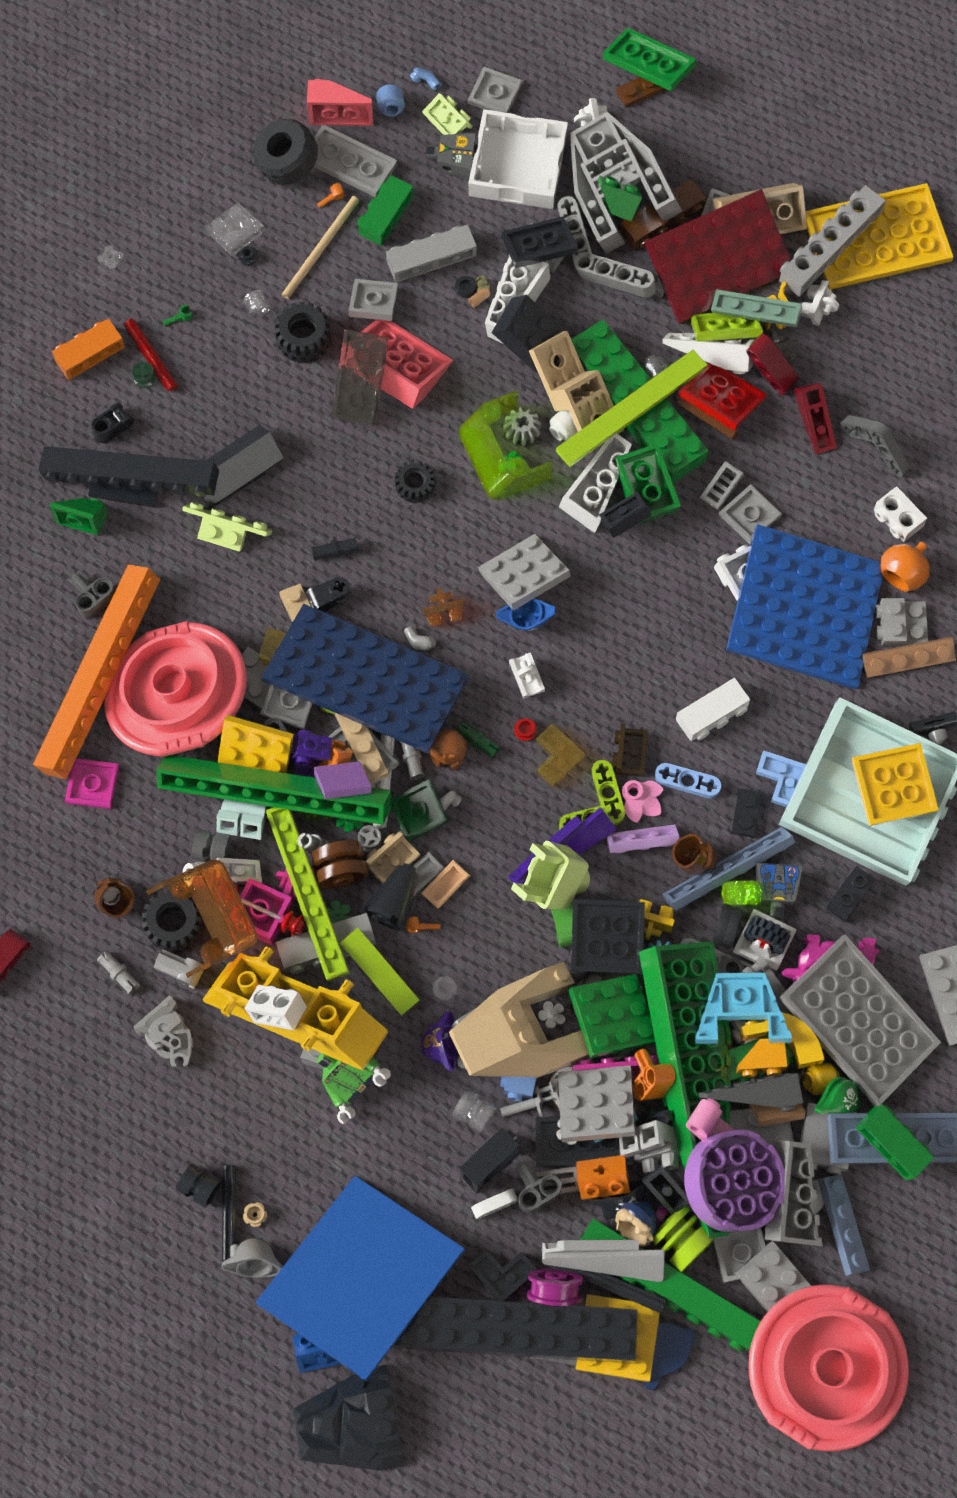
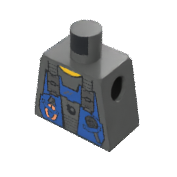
[755,863,802,919]

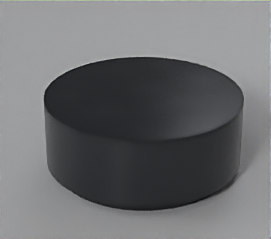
[455,276,477,298]

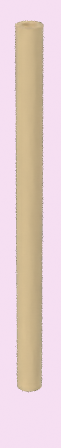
[282,196,359,299]

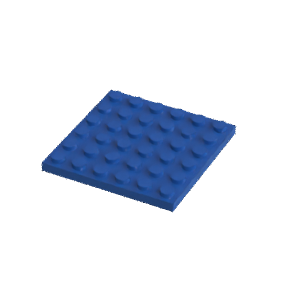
[726,524,883,689]

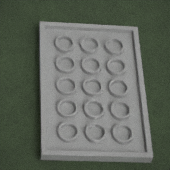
[779,935,941,1107]

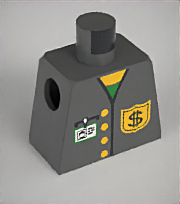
[426,133,475,179]

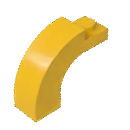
[739,1013,824,1069]

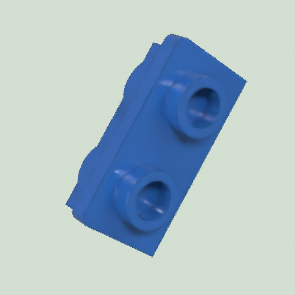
[293,1334,341,1373]

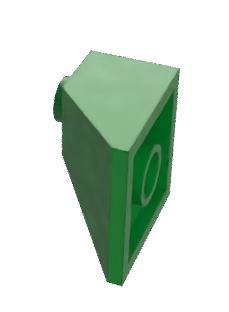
[50,498,107,536]

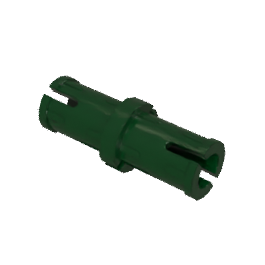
[456,720,501,759]

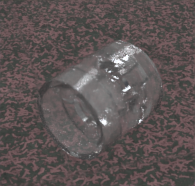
[452,1089,497,1133]

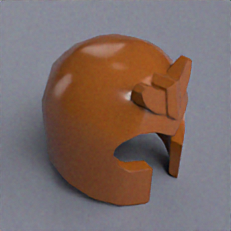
[430,729,467,771]

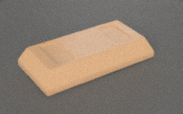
[421,860,470,909]

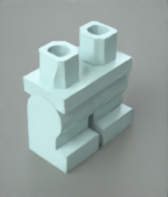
[217,799,268,840]

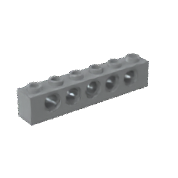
[779,185,886,297]

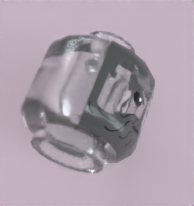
[642,355,670,379]

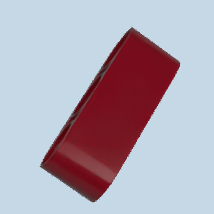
[746,334,799,395]
[0,928,30,982]

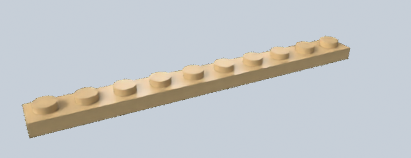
[279,584,388,784]

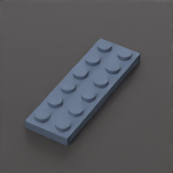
[827,1113,957,1164]

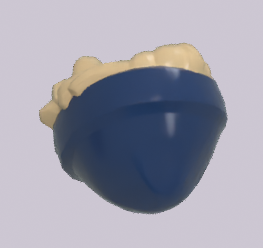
[615,1202,657,1247]

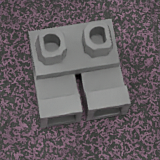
[619,1120,680,1175]

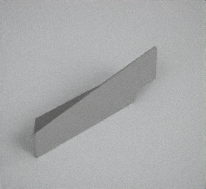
[542,1240,664,1282]

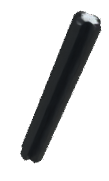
[222,1164,236,1262]

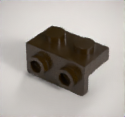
[612,724,648,777]

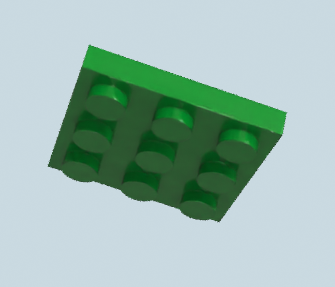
[569,974,656,1058]

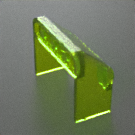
[459,390,552,500]

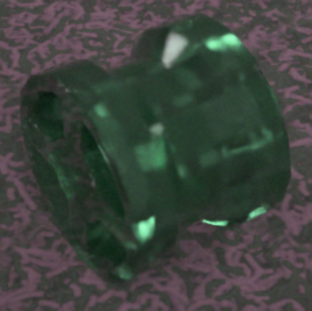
[132,361,155,388]

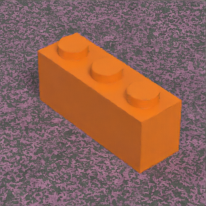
[52,318,125,380]

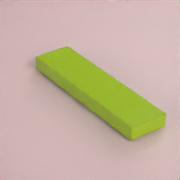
[339,927,419,1016]

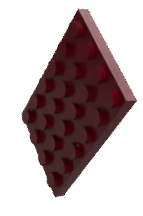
[644,189,791,323]

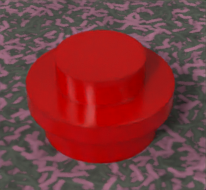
[514,718,537,741]

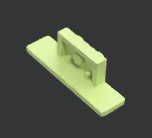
[182,502,272,552]

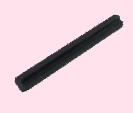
[551,1265,666,1313]

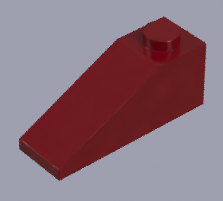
[794,383,837,454]

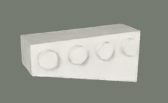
[485,255,551,343]
[559,434,632,532]

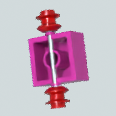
[215,878,306,946]

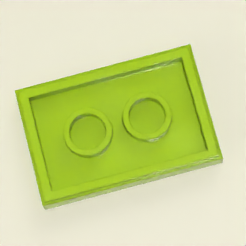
[691,313,763,342]

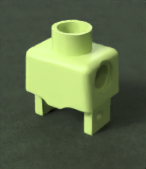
[511,841,590,910]

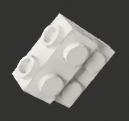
[714,544,750,601]

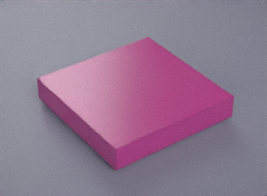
[65,758,119,809]

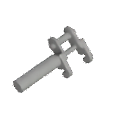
[500,1081,560,1117]

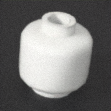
[549,410,578,441]

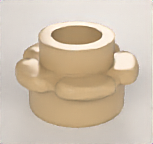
[243,1203,267,1227]

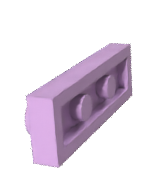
[606,825,679,853]

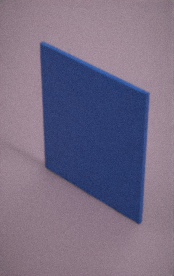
[255,1176,465,1381]

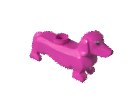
[781,934,880,982]

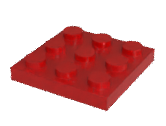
[678,363,767,431]

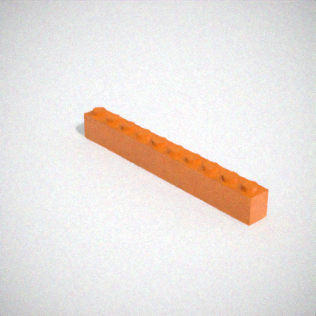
[33,565,161,779]

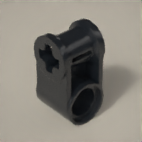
[91,403,135,443]
[305,577,350,612]

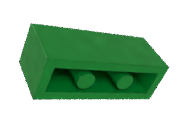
[357,175,414,246]
[855,1104,934,1181]

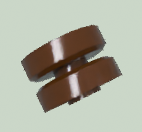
[311,840,369,889]

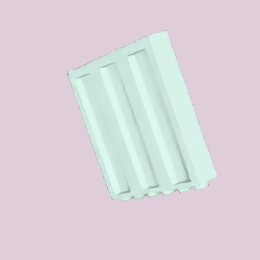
[778,698,957,886]

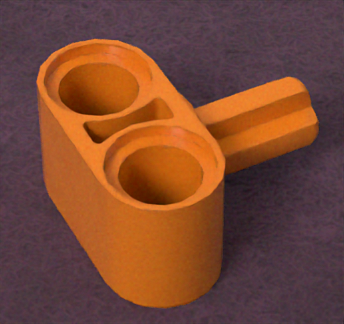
[633,1049,676,1101]

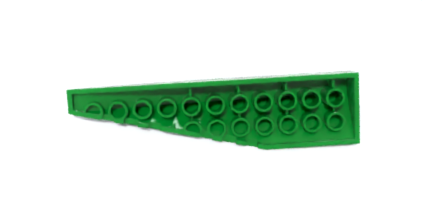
[639,941,731,1239]

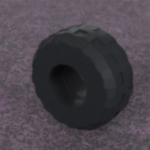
[252,119,318,185]

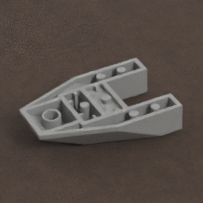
[570,112,682,254]

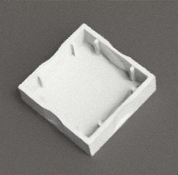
[469,109,568,209]

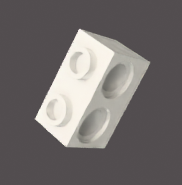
[874,486,927,542]
[245,985,307,1030]

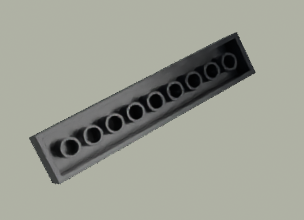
[391,1297,638,1364]

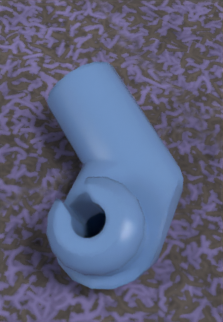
[410,67,442,91]

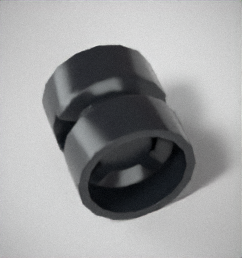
[176,1163,222,1208]

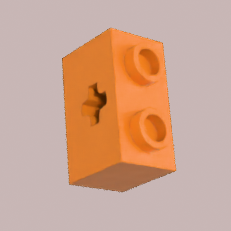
[576,1155,630,1200]

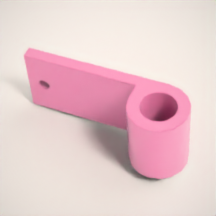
[686,1099,734,1140]

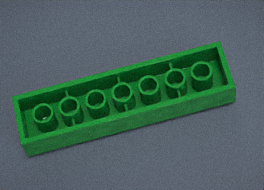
[571,319,708,483]

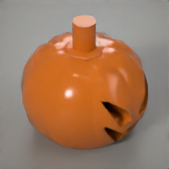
[880,542,930,592]

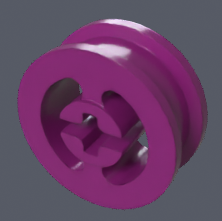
[527,1269,583,1306]

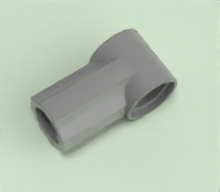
[154,949,205,989]

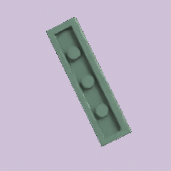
[711,289,802,327]

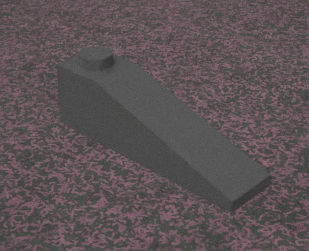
[699,1073,803,1111]

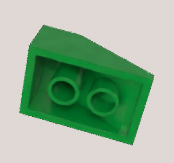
[615,443,681,526]

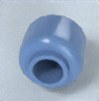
[376,84,405,117]

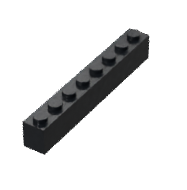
[38,446,220,497]

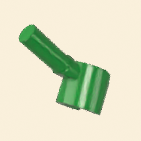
[162,305,192,326]

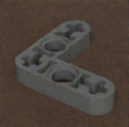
[840,415,910,477]

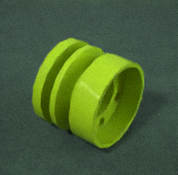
[651,1205,715,1272]

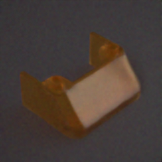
[146,859,258,978]

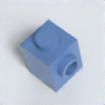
[500,1077,536,1102]

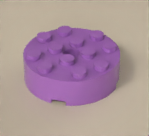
[684,1130,785,1232]

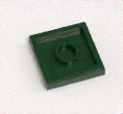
[391,779,449,842]

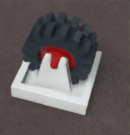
[733,909,797,973]

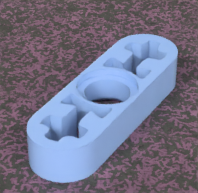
[655,763,721,799]

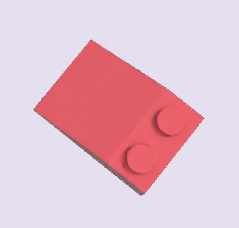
[307,79,373,126]

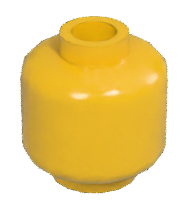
[803,1062,840,1096]

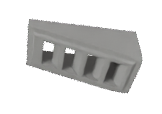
[700,461,744,510]

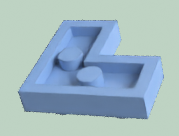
[756,750,806,807]

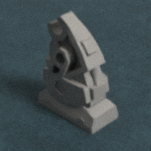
[134,995,194,1068]

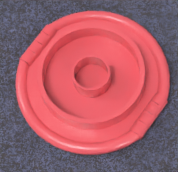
[104,621,247,758]
[749,1285,909,1451]

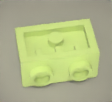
[422,93,473,135]

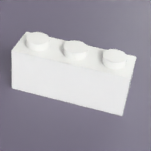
[676,678,750,741]

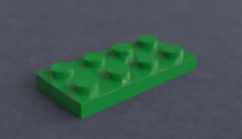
[602,28,696,91]

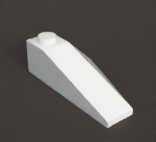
[663,333,758,374]

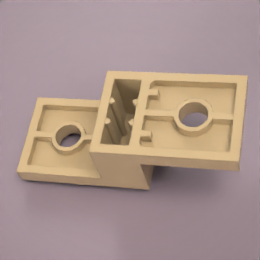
[529,331,624,434]

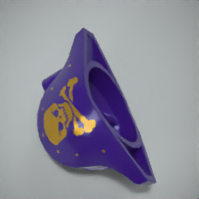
[421,1011,458,1072]

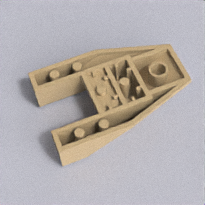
[449,962,591,1078]

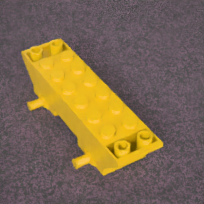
[203,946,388,1071]

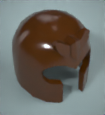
[672,834,718,875]
[94,877,135,918]

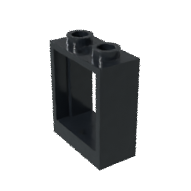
[459,1128,519,1193]

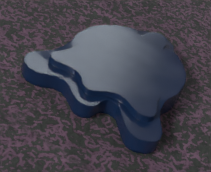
[643,1323,696,1390]

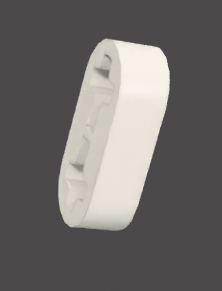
[471,1189,519,1219]

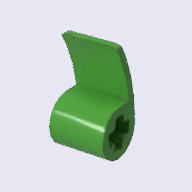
[551,903,573,948]

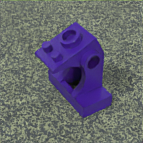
[292,730,332,778]

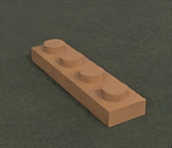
[862,637,956,678]

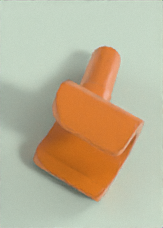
[317,183,344,208]
[407,917,440,933]

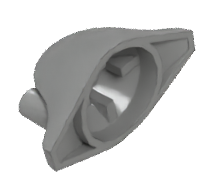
[221,1239,283,1278]

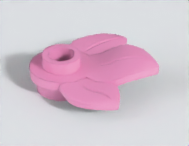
[622,780,663,823]

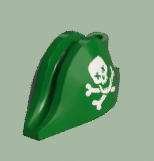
[814,1077,862,1114]

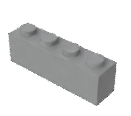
[386,224,477,283]
[276,913,376,975]

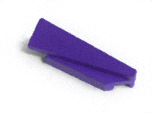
[508,807,616,884]

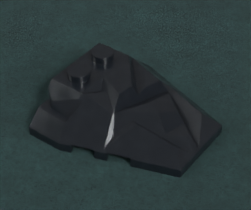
[292,1364,405,1471]

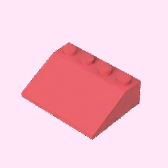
[341,320,453,409]

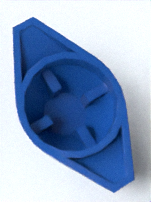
[496,598,555,631]

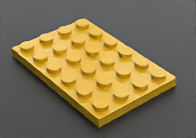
[805,183,953,290]

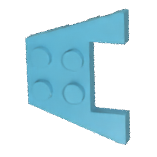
[695,973,792,1044]

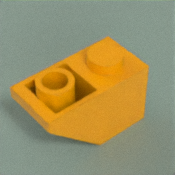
[736,1039,787,1077]

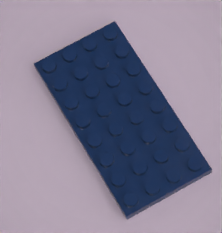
[262,603,469,754]

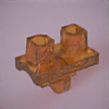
[421,588,464,627]

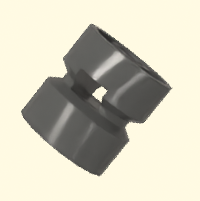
[192,829,231,862]

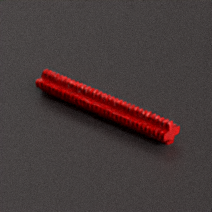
[123,318,178,392]

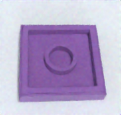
[314,761,371,799]

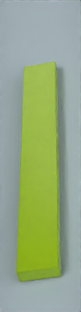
[556,349,707,467]
[265,807,350,982]

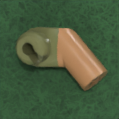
[468,275,490,308]

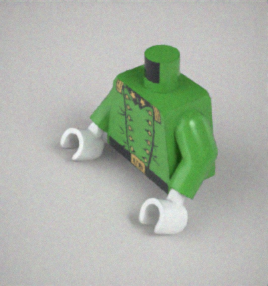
[317,1053,391,1124]

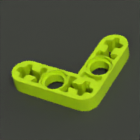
[559,760,625,830]

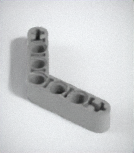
[558,196,657,298]

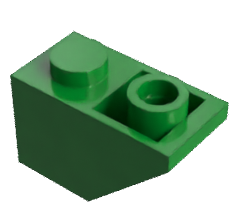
[598,176,642,221]

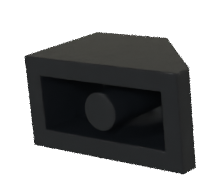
[642,1165,689,1215]

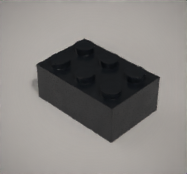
[491,295,572,373]

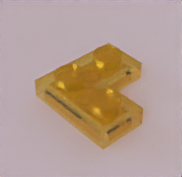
[536,724,585,788]

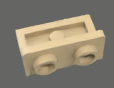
[366,831,420,884]

